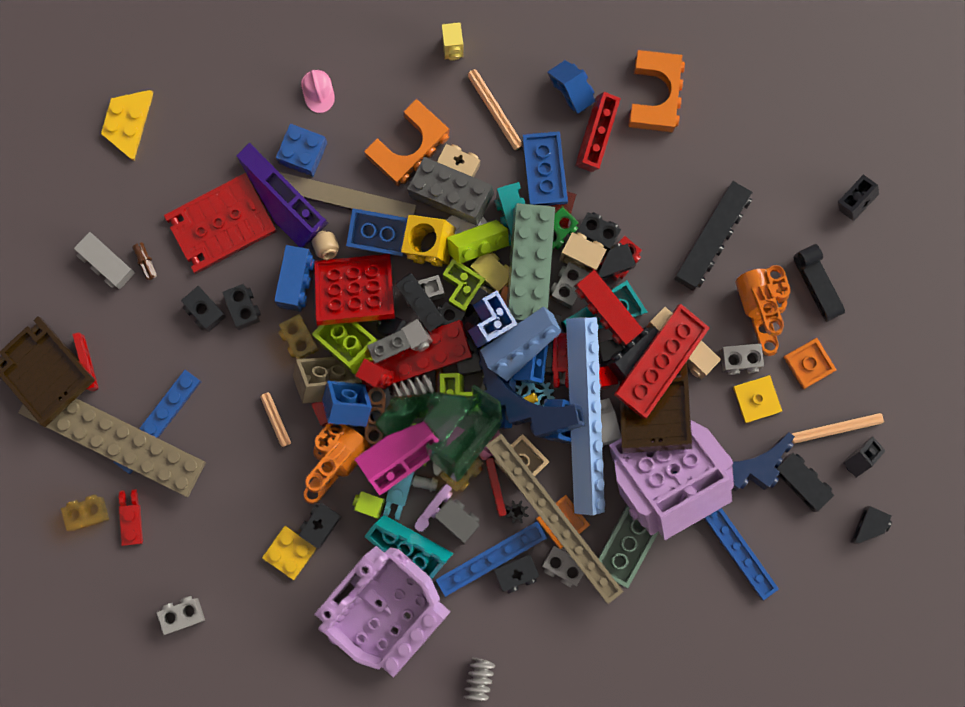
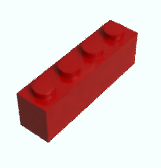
[575,92,621,172]
[574,270,643,346]

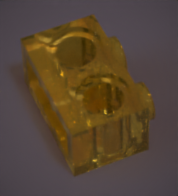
[278,314,319,359]
[61,495,110,531]

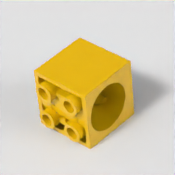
[401,215,456,267]

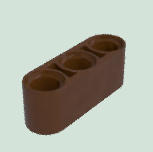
[365,387,386,445]

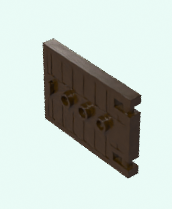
[0,316,95,427]
[620,363,693,454]

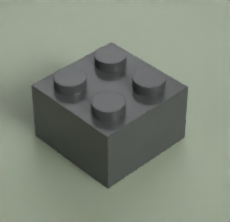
[435,499,480,543]

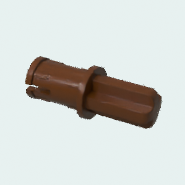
[132,242,157,280]

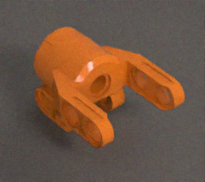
[735,265,790,356]
[303,423,371,504]

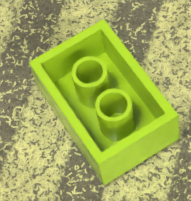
[312,322,377,375]

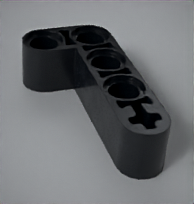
[793,244,845,322]

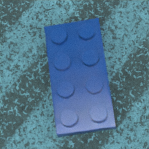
[522,131,568,206]

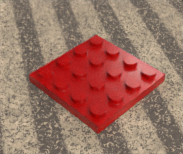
[315,254,395,326]

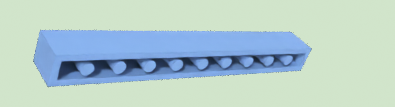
[566,317,605,515]

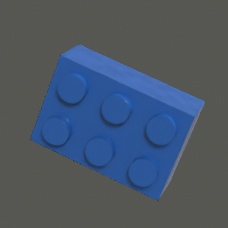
[346,208,408,256]
[274,245,315,312]

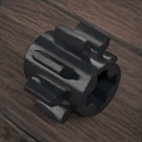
[506,500,529,523]

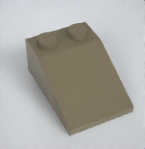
[293,357,362,403]

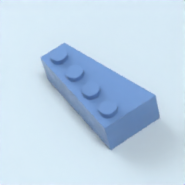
[480,306,562,381]

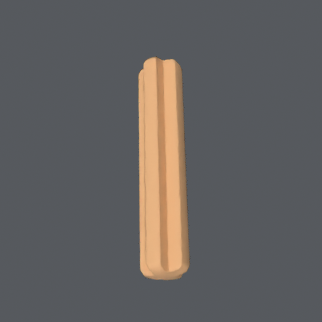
[260,392,291,447]

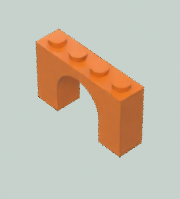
[629,50,685,132]
[364,99,449,187]

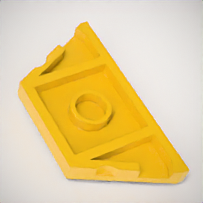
[101,90,153,160]

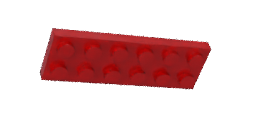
[614,304,710,419]
[361,320,473,393]

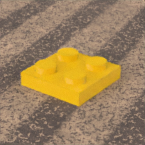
[262,526,317,580]

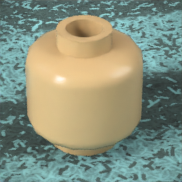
[312,231,339,260]

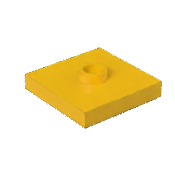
[733,375,782,423]

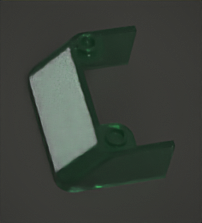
[426,385,503,482]
[375,392,471,444]

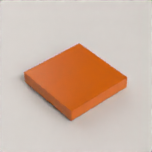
[783,338,837,389]
[536,495,590,549]

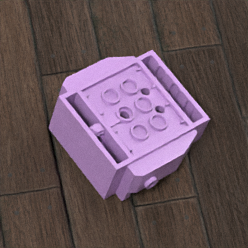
[609,420,734,540]
[315,546,450,677]

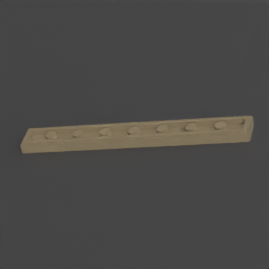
[279,172,416,218]

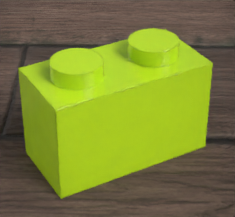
[353,491,385,519]

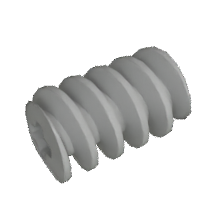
[392,374,435,406]
[463,657,495,701]

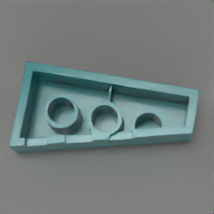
[494,182,525,246]
[364,515,454,580]

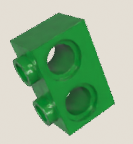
[552,206,579,249]

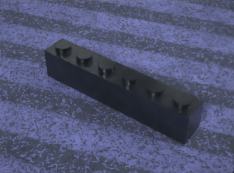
[674,181,752,291]

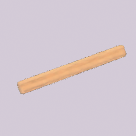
[468,69,523,150]
[792,413,884,444]

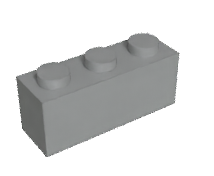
[74,232,135,289]

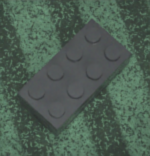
[407,157,494,226]

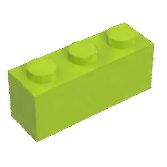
[447,220,509,264]

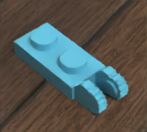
[383,472,414,520]

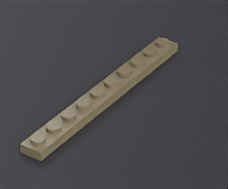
[486,434,624,604]

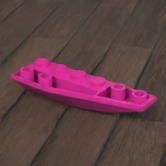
[355,406,474,495]

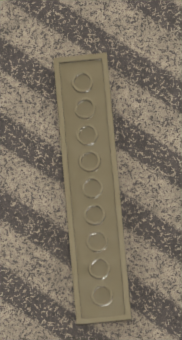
[18,398,206,497]

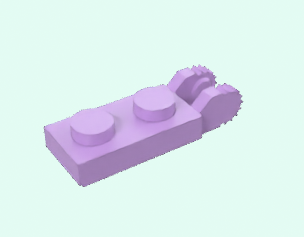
[415,484,452,532]

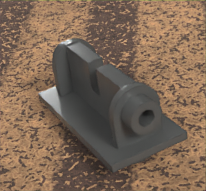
[367,330,411,363]

